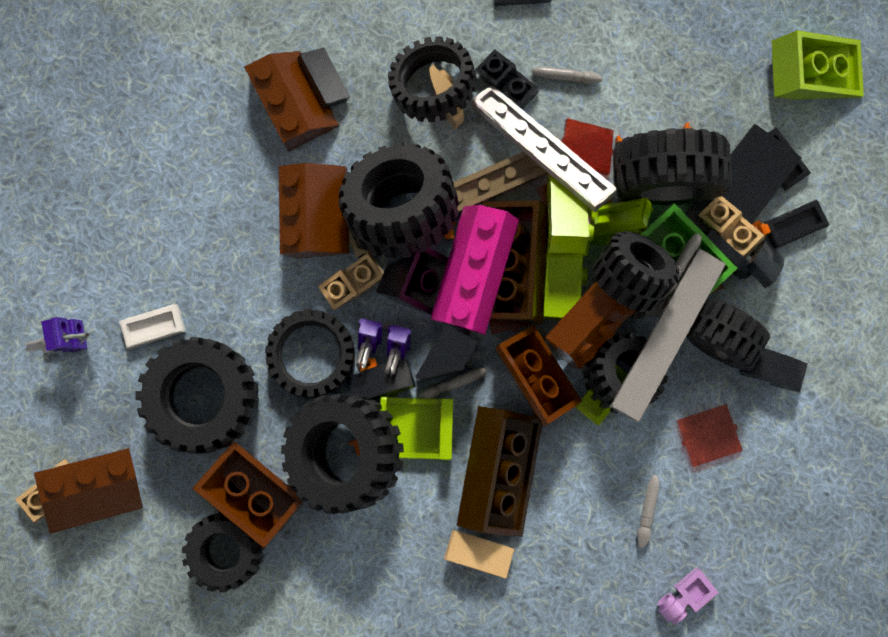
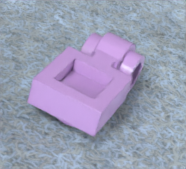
[657,567,719,624]

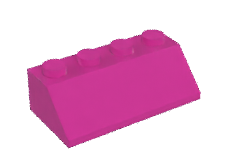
[430,205,519,335]

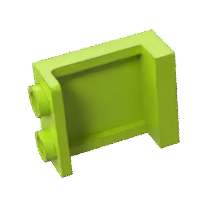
[379,397,453,460]

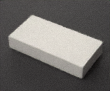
[119,304,186,350]

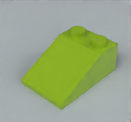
[771,30,864,100]

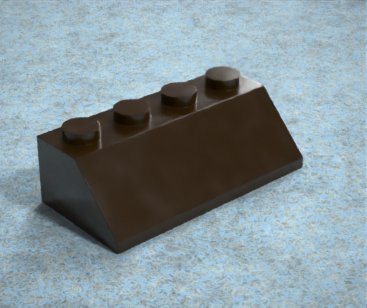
[482,200,548,325]
[456,406,542,537]

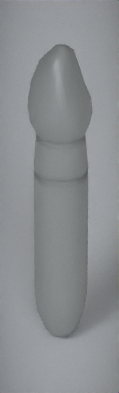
[532,67,603,84]
[667,233,702,296]
[418,368,486,399]
[637,475,660,548]

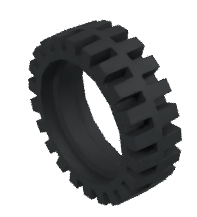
[388,36,477,122]
[265,309,355,398]

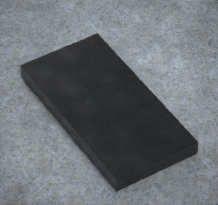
[685,123,802,233]

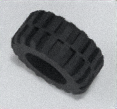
[613,128,732,206]
[338,143,459,259]
[136,337,259,454]
[281,394,404,514]

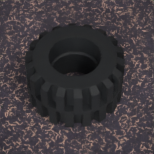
[593,231,680,312]
[686,299,770,370]
[584,333,668,414]
[182,512,265,592]

